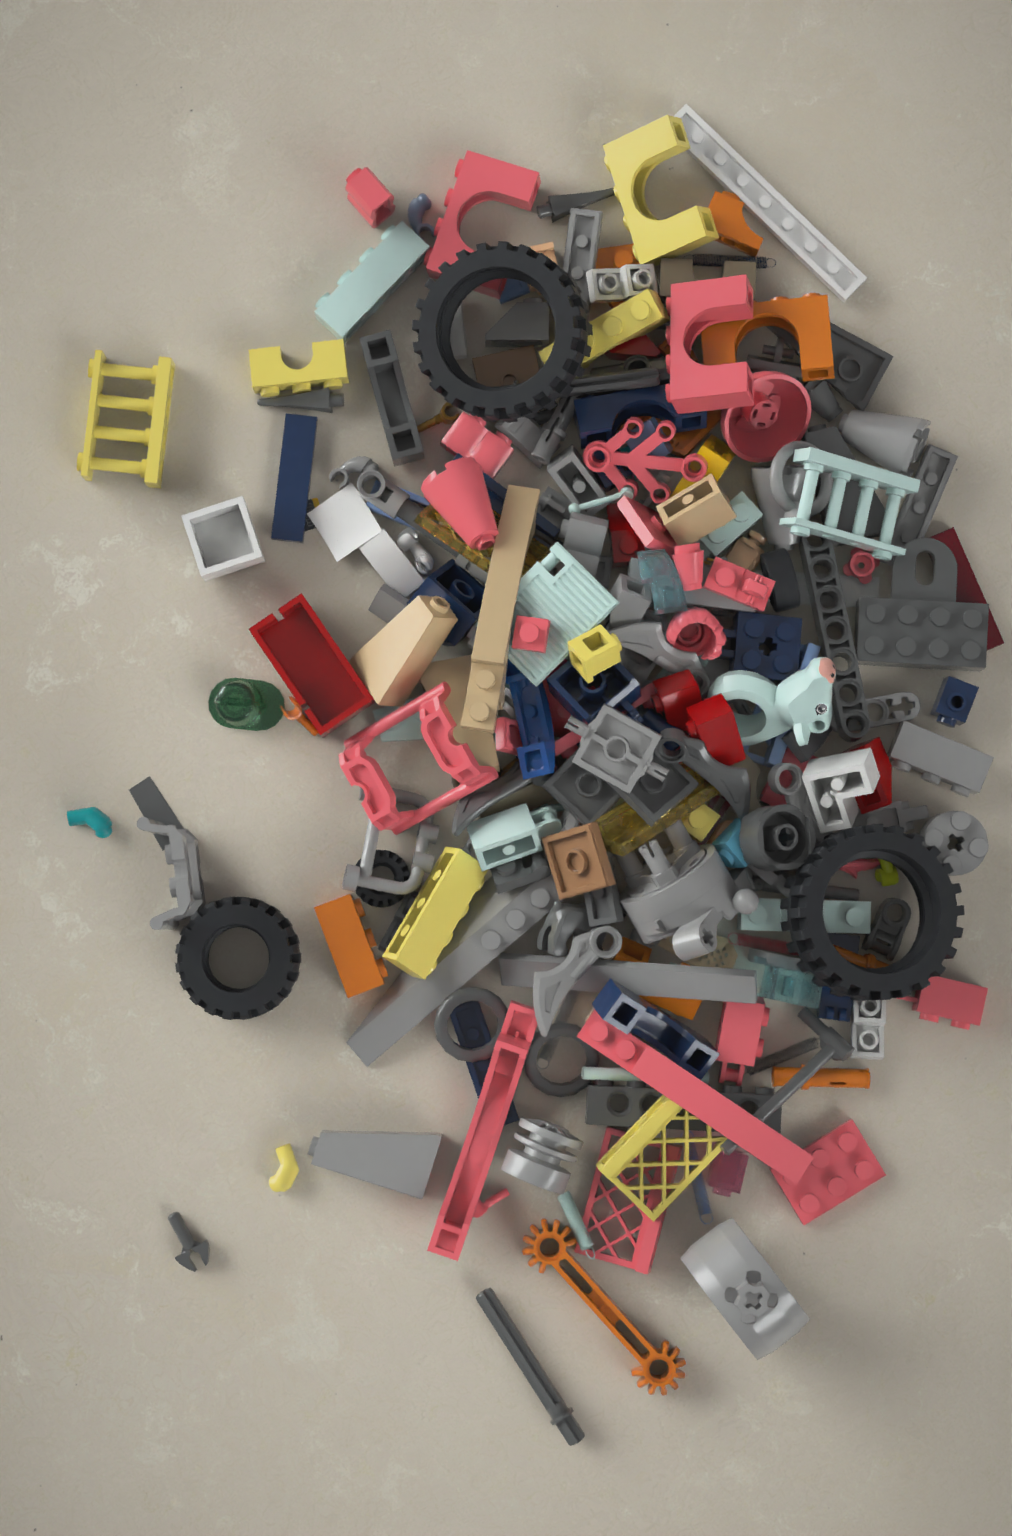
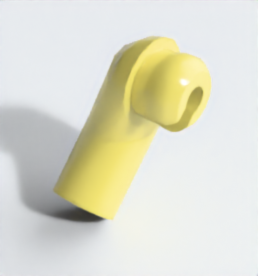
[269,1143,299,1192]

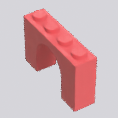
[423,150,541,299]
[665,274,754,414]

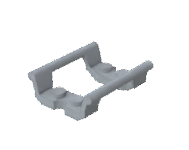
[137,817,206,930]

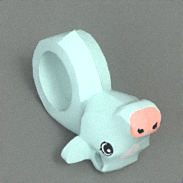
[707,657,836,746]

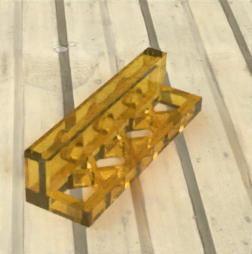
[594,763,720,857]

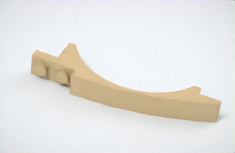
[461,485,541,733]

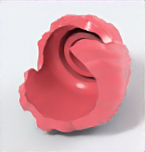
[666,606,727,660]

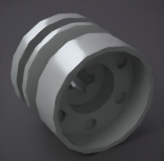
[501,1117,584,1194]

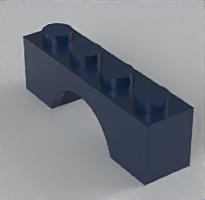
[574,384,707,449]
[592,978,720,1080]

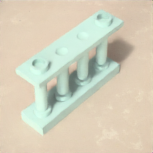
[779,447,920,560]

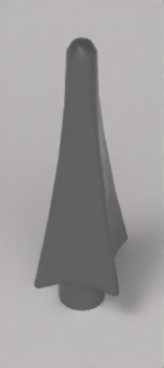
[537,188,615,223]
[257,387,344,413]

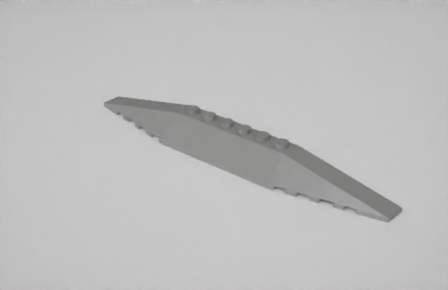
[346,711,736,1067]

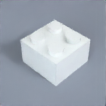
[181,496,265,581]

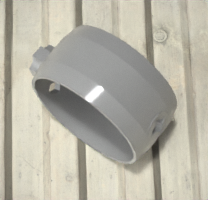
[681,1218,810,1360]

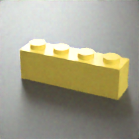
[382,847,489,980]

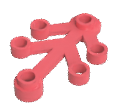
[583,417,708,504]

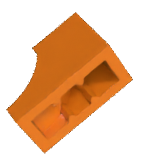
[708,191,764,257]

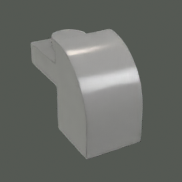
[610,573,668,639]

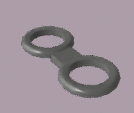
[434,987,600,1097]

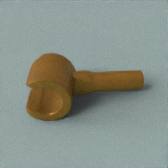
[417,402,460,433]

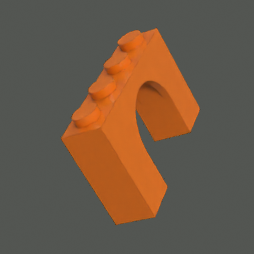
[701,293,835,382]

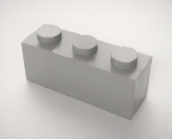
[887,721,994,797]

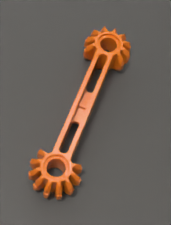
[522,1218,686,1396]

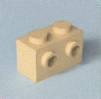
[656,473,737,545]

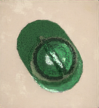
[208,678,285,731]

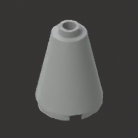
[838,409,931,477]
[750,465,806,550]

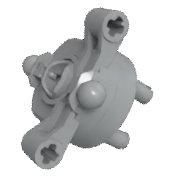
[612,815,765,961]

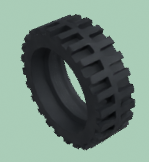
[412,241,593,423]
[780,824,965,1001]

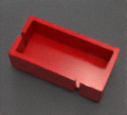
[249,593,376,738]

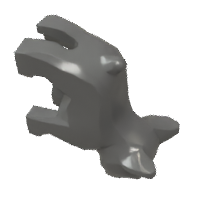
[537,893,627,959]

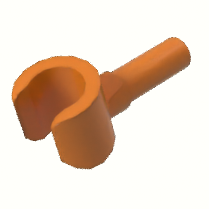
[280,696,318,736]

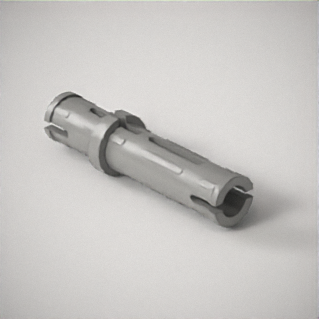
[531,374,584,465]

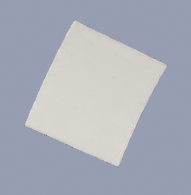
[307,482,382,562]

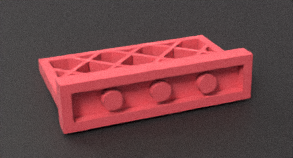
[574,1126,683,1274]

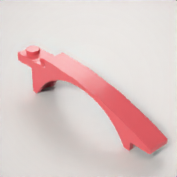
[427,1000,537,1261]
[576,1009,814,1184]

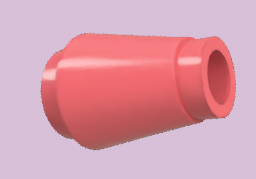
[672,543,704,591]

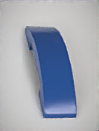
[506,659,555,780]

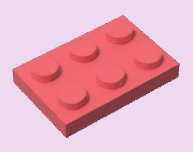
[769,1119,886,1225]

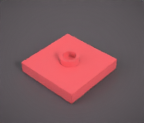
[617,495,678,561]

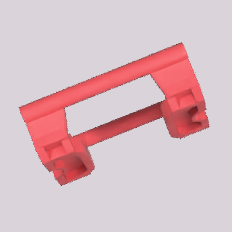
[338,681,499,835]

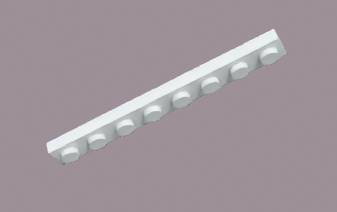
[674,104,867,303]

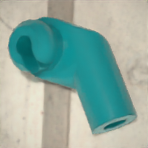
[67,807,112,838]

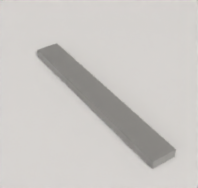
[499,953,758,1004]

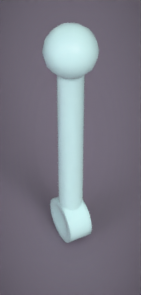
[568,487,634,514]

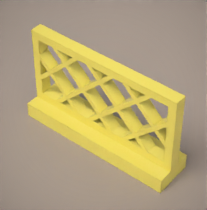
[595,1094,728,1222]

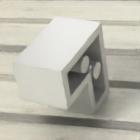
[802,748,880,833]

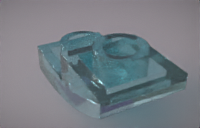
[637,549,688,615]

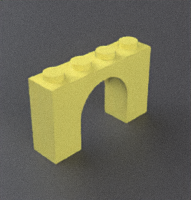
[603,115,719,267]

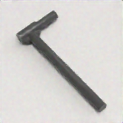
[720,1007,855,1156]

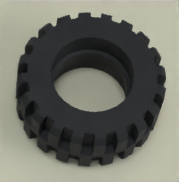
[175,897,302,1020]

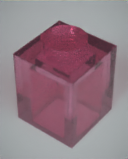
[706,1150,749,1197]

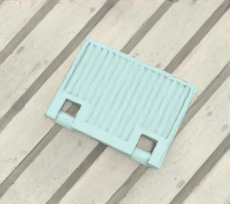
[475,542,620,687]

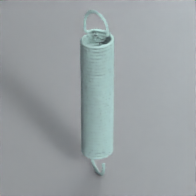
[558,1191,595,1259]

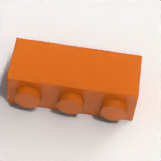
[314,894,389,998]

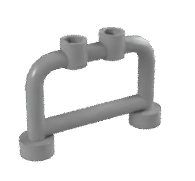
[342,788,440,895]

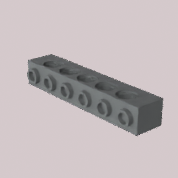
[585,1080,782,1134]

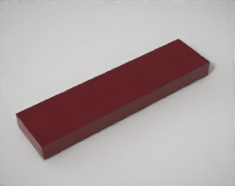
[928,527,1004,651]

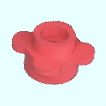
[843,547,880,584]

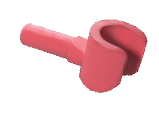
[473,1188,510,1218]

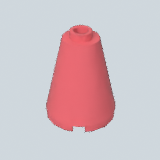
[421,457,498,550]

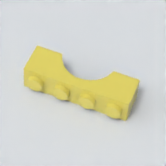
[538,289,670,369]

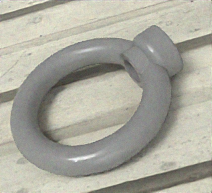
[769,441,833,520]

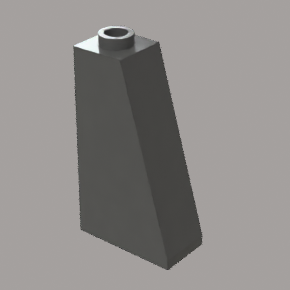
[801,424,895,548]

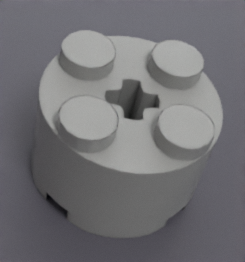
[919,811,988,876]

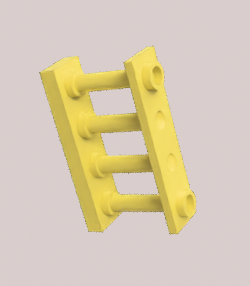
[77,350,175,489]

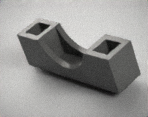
[359,329,425,467]

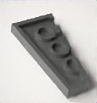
[766,322,894,411]

